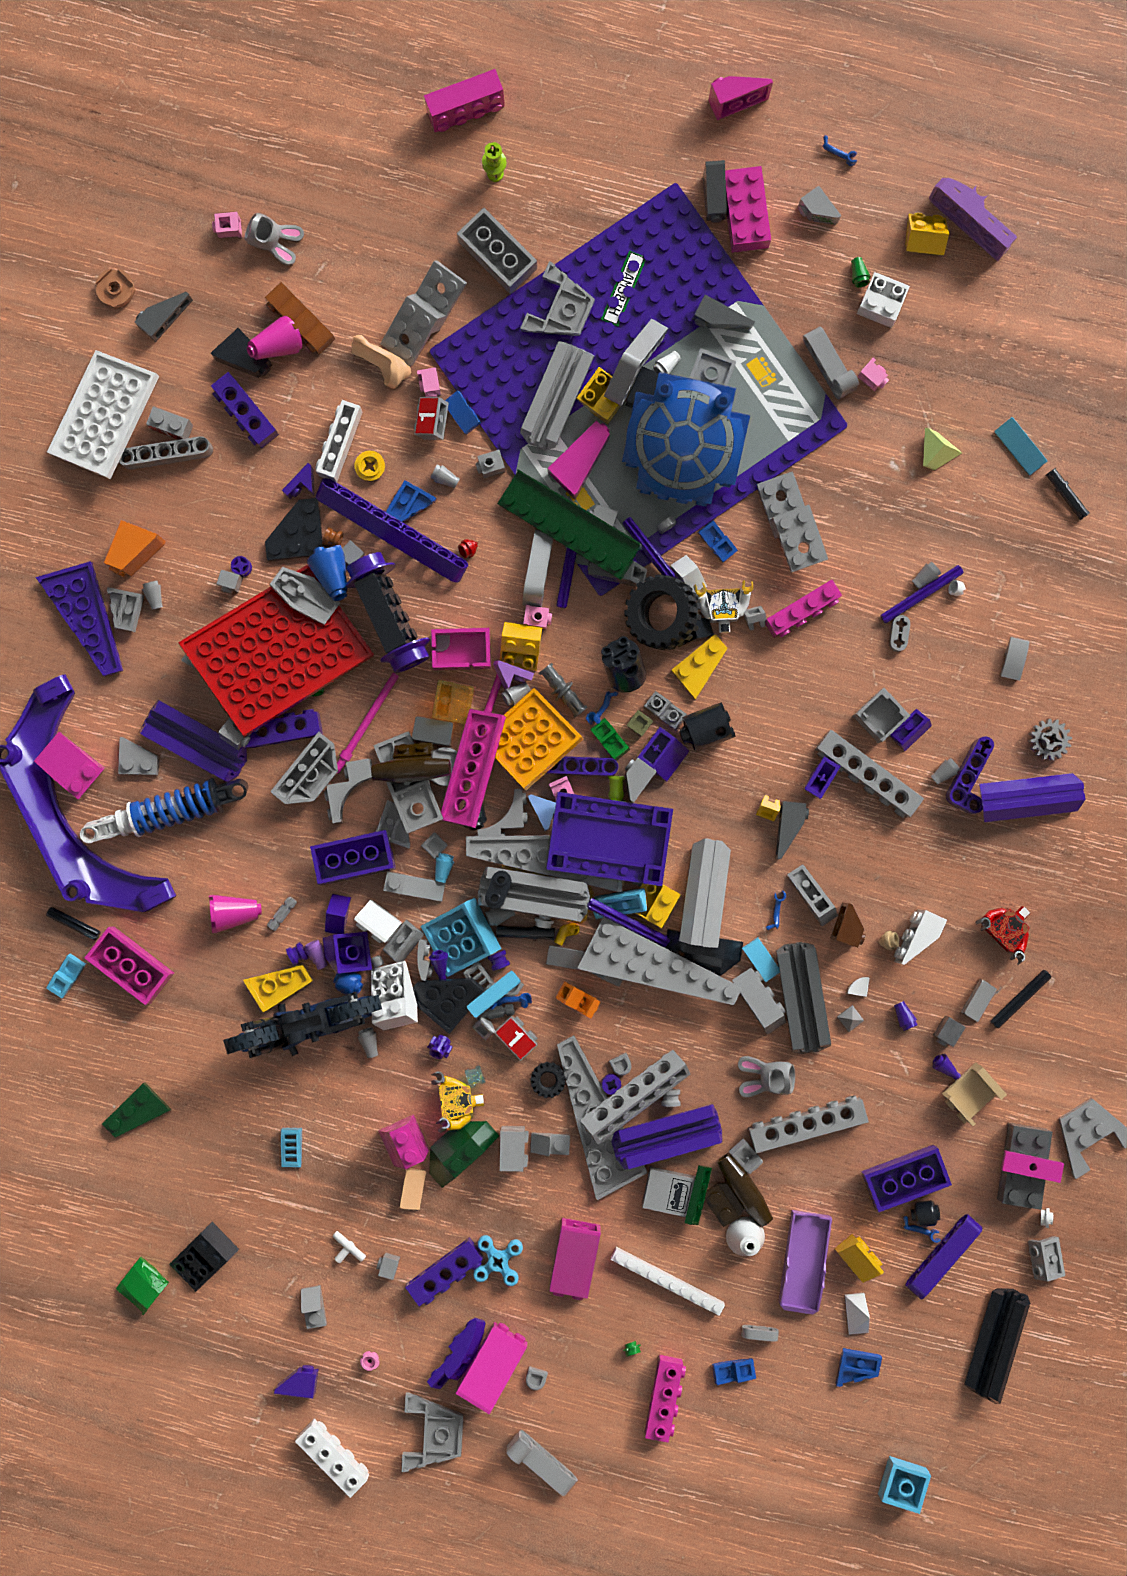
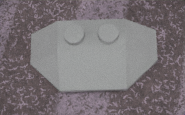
[270,732,338,804]

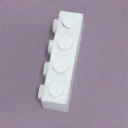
[315,400,363,482]
[295,1419,369,1498]

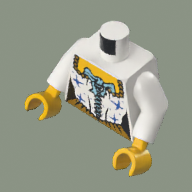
[693,580,753,633]

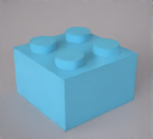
[878,1456,931,1514]

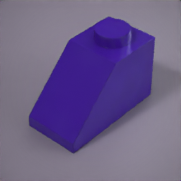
[274,1365,319,1399]

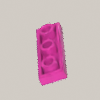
[1001,1150,1064,1183]

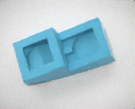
[742,937,780,982]
[46,953,86,998]

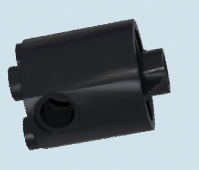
[601,636,646,693]
[679,702,736,752]

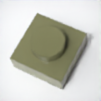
[627,710,653,737]

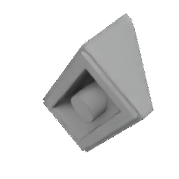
[382,920,424,962]
[546,945,586,970]
[961,979,997,1022]

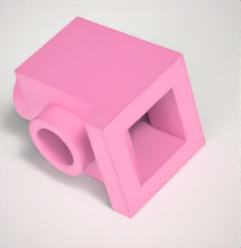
[212,212,242,238]
[858,358,889,392]
[417,367,441,397]
[523,605,552,629]
[549,776,574,799]

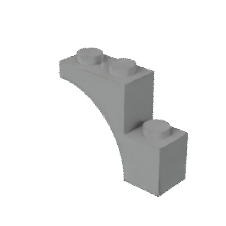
[324,758,372,824]
[477,789,528,836]

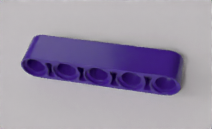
[546,756,619,776]
[905,1214,983,1300]

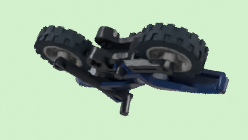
[223,992,382,1058]

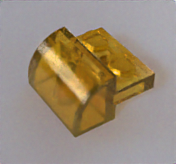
[431,680,474,725]

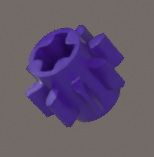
[427,1035,453,1059]

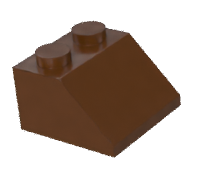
[830,902,866,948]

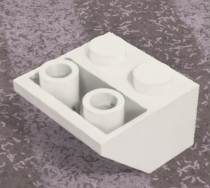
[857,272,910,328]
[354,900,402,943]

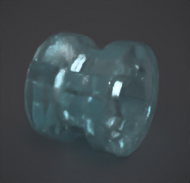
[465,1065,486,1088]

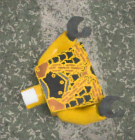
[431,1071,484,1133]

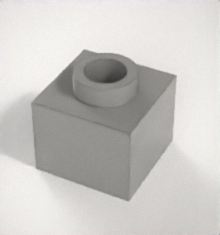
[217,570,243,594]
[376,1253,400,1280]

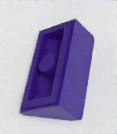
[889,709,932,751]

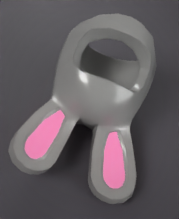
[244,213,304,266]
[738,1056,795,1097]

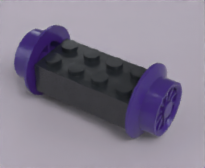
[346,552,430,673]

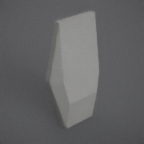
[270,567,340,625]

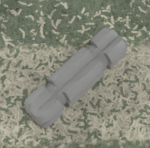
[267,897,297,931]

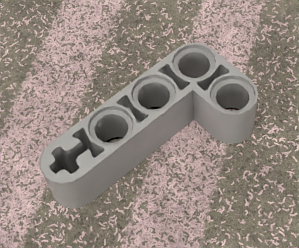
[803,326,859,400]
[522,529,553,607]
[506,1430,578,1496]

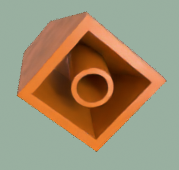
[104,520,166,577]

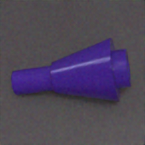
[429,950,448,979]
[932,1054,961,1080]

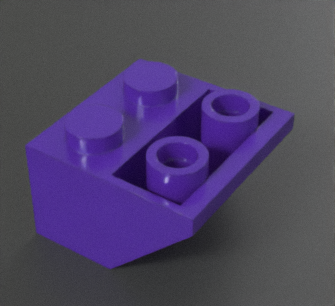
[636,727,689,782]

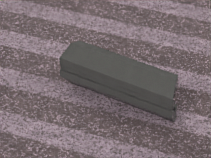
[776,942,831,1054]

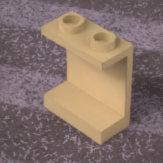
[942,1062,1007,1126]

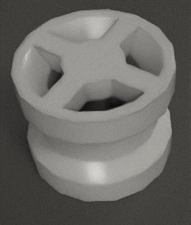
[661,1089,681,1107]

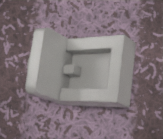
[729,1139,763,1174]

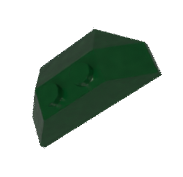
[429,1121,500,1188]

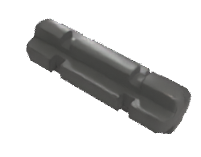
[477,1004,515,1020]

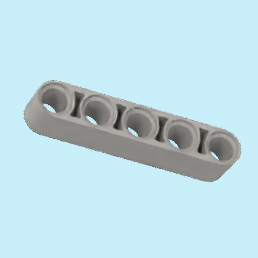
[119,436,213,470]

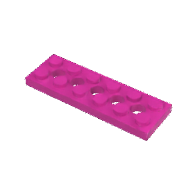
[441,709,506,828]

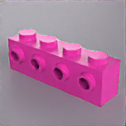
[765,580,842,638]
[644,1355,686,1443]

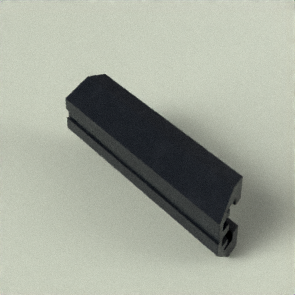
[964,1288,1031,1404]

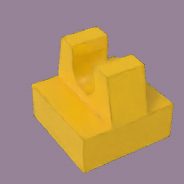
[756,795,781,821]

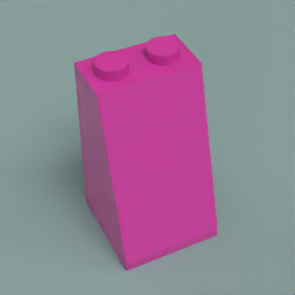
[378,1114,430,1169]
[549,1218,601,1300]
[455,1322,527,1414]

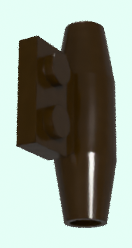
[371,742,451,783]
[705,1153,773,1227]

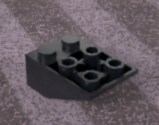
[169,1221,239,1292]

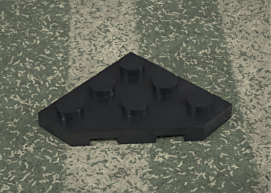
[265,498,324,561]
[413,978,486,1034]

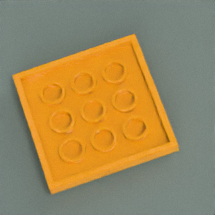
[480,688,583,791]

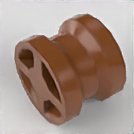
[322,527,344,547]

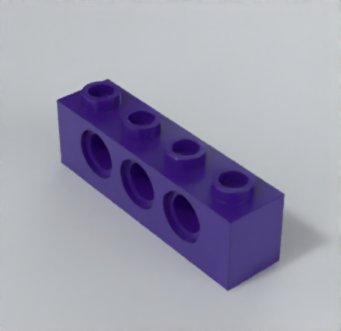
[211,372,279,449]
[245,709,323,749]
[405,1237,483,1306]

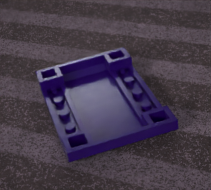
[546,792,673,886]

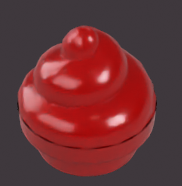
[458,539,478,558]

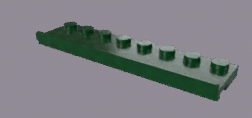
[497,469,642,580]

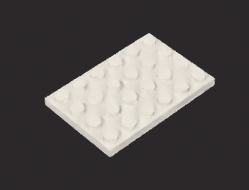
[47,350,159,479]

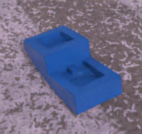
[445,390,481,435]
[697,520,738,562]
[712,1358,756,1385]

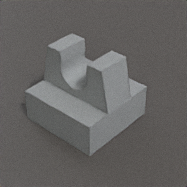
[744,606,766,630]

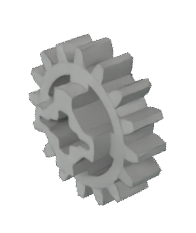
[1028,719,1072,761]

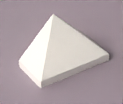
[845,1293,870,1335]

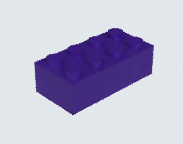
[861,1145,952,1212]

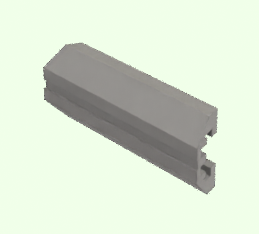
[520,341,594,450]
[679,838,731,948]
[478,867,590,922]

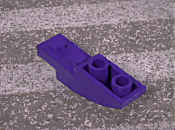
[427,1318,486,1389]

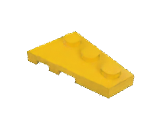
[671,634,728,699]
[243,965,313,1013]

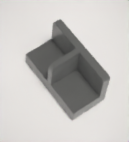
[412,716,453,747]

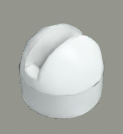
[948,580,966,596]

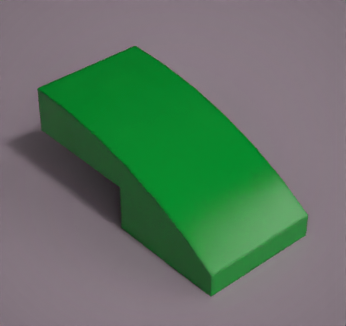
[590,718,630,761]

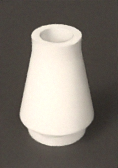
[653,351,681,374]

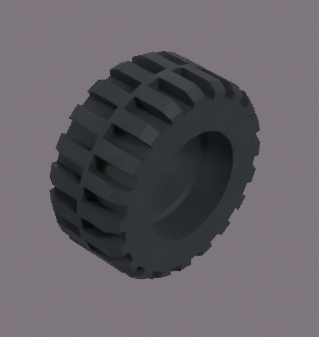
[624,575,701,650]

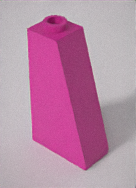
[547,420,610,499]

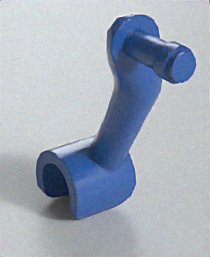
[822,135,857,166]
[586,691,618,725]
[766,890,786,930]
[489,993,532,1010]
[903,1216,941,1243]

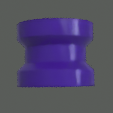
[231,556,252,577]
[286,942,309,966]
[488,950,510,971]
[602,1074,621,1095]

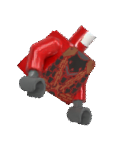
[975,906,1030,965]

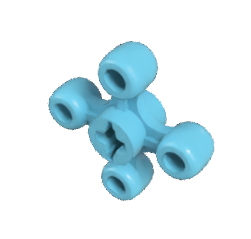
[473,1235,523,1286]

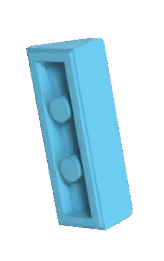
[994,417,1047,476]
[593,888,647,919]
[467,971,521,1018]

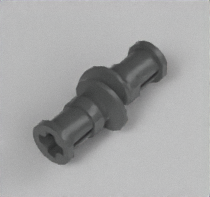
[539,663,588,718]

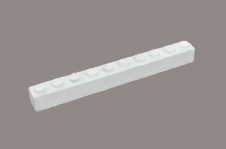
[611,1247,725,1316]

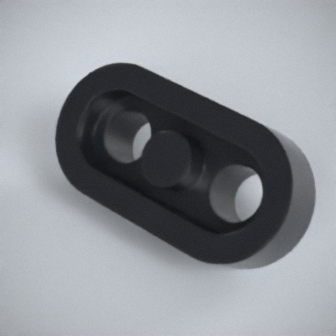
[485,871,512,909]

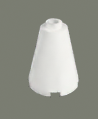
[726,1217,765,1256]

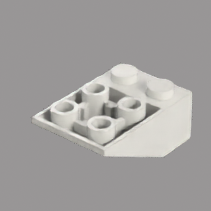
[894,909,947,965]
[371,961,418,1030]

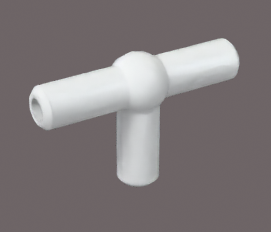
[333,1231,366,1263]

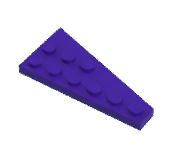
[35,561,123,677]

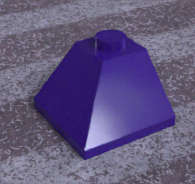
[323,932,372,974]

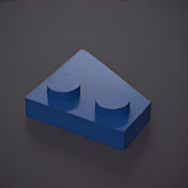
[836,1348,882,1387]

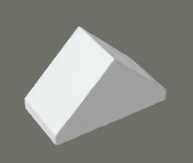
[670,555,707,593]

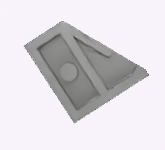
[107,587,144,632]
[118,737,159,775]
[376,800,410,848]

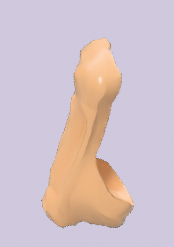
[351,335,411,389]

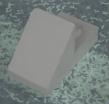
[530,1132,570,1156]
[301,1285,327,1329]

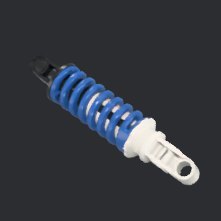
[80,778,248,843]

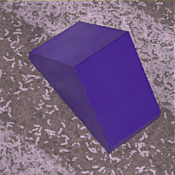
[804,756,841,799]
[325,894,352,934]

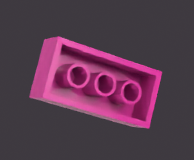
[424,69,505,132]
[725,166,771,253]
[85,926,174,1005]

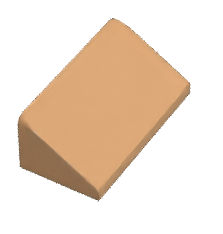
[400,1168,426,1210]

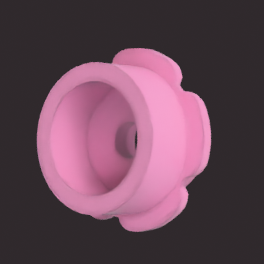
[360,1351,379,1371]

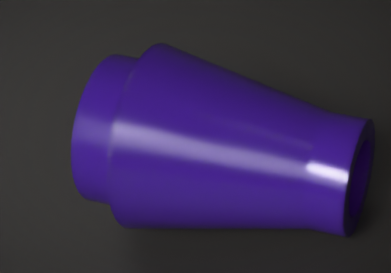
[894,1001,918,1031]

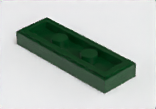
[684,1165,712,1225]

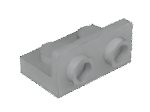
[1028,1236,1065,1282]

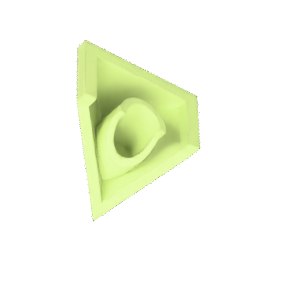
[923,428,962,470]

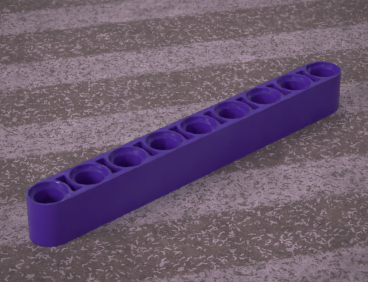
[316,478,468,583]

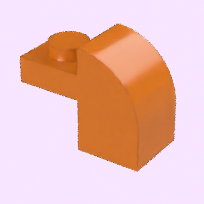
[556,981,600,1019]

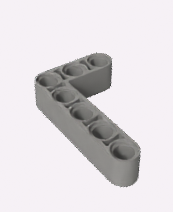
[604,319,668,406]

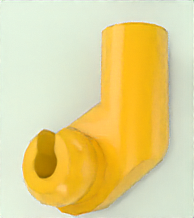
[554,923,580,946]

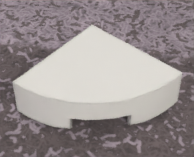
[847,977,870,997]

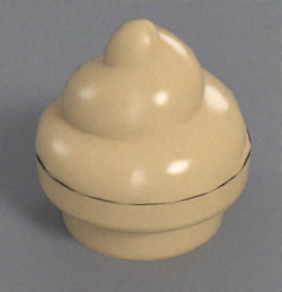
[878,931,899,950]

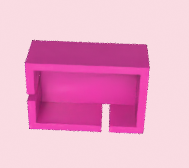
[431,628,491,670]

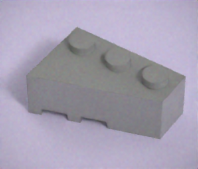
[732,968,786,1035]

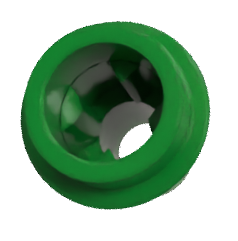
[851,257,871,288]

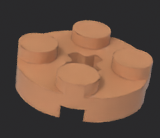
[96,269,136,309]

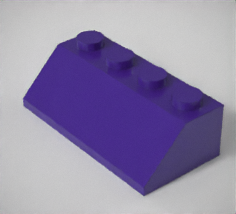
[310,830,396,886]

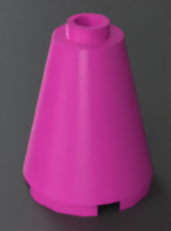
[247,316,302,360]
[209,895,262,933]

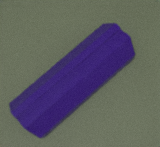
[140,700,247,782]
[979,773,1086,822]
[611,1104,723,1169]

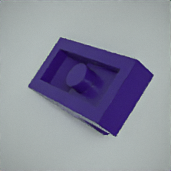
[282,463,314,499]

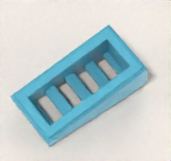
[281,1128,302,1167]

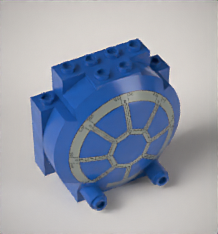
[622,372,750,506]

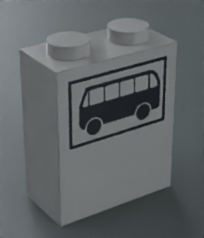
[642,1166,695,1217]

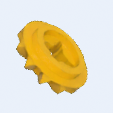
[355,451,385,481]

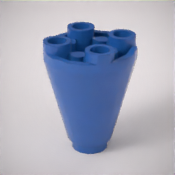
[307,545,348,601]

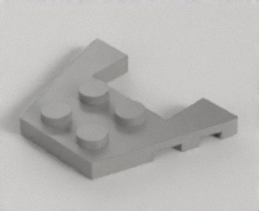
[520,261,595,336]
[1058,1098,1127,1179]
[402,1392,464,1472]

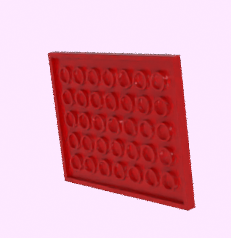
[178,564,374,738]

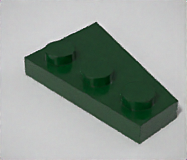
[102,1082,172,1138]

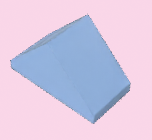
[528,795,556,831]

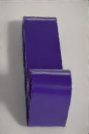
[946,736,994,814]

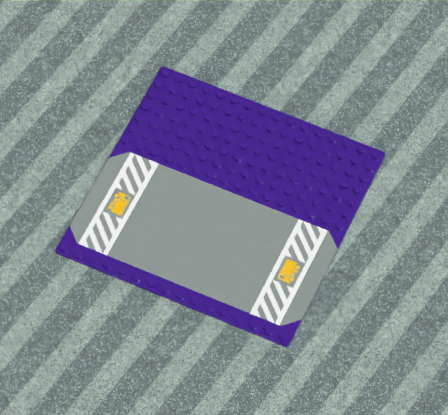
[430,183,847,596]

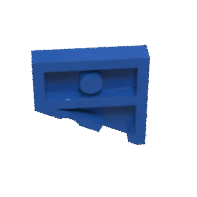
[386,480,437,523]

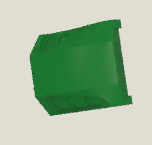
[116,1257,169,1315]

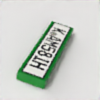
[601,250,646,326]

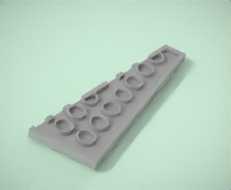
[466,835,622,892]
[577,917,742,1005]
[557,1035,647,1200]

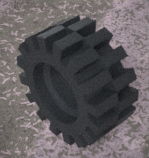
[531,1062,565,1098]

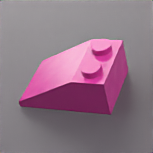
[708,76,773,120]
[34,732,105,799]

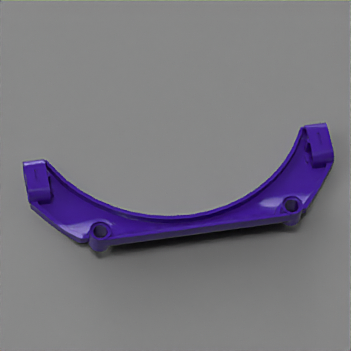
[0,674,176,912]

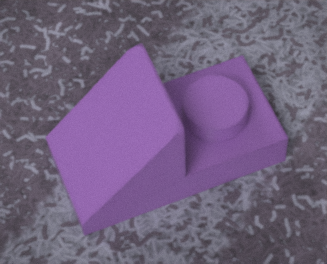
[493,660,534,689]

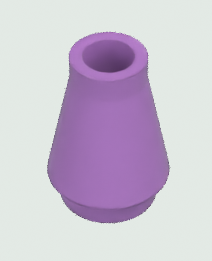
[304,939,328,970]

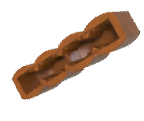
[265,282,335,355]

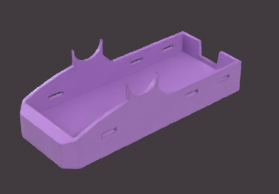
[929,178,1017,262]
[778,1210,832,1315]

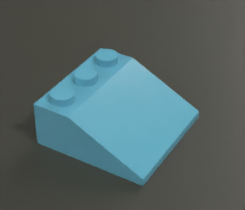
[421,898,501,977]

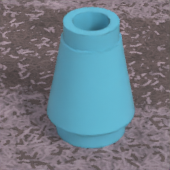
[435,853,454,883]

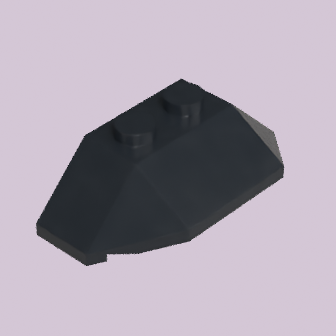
[665,929,743,976]

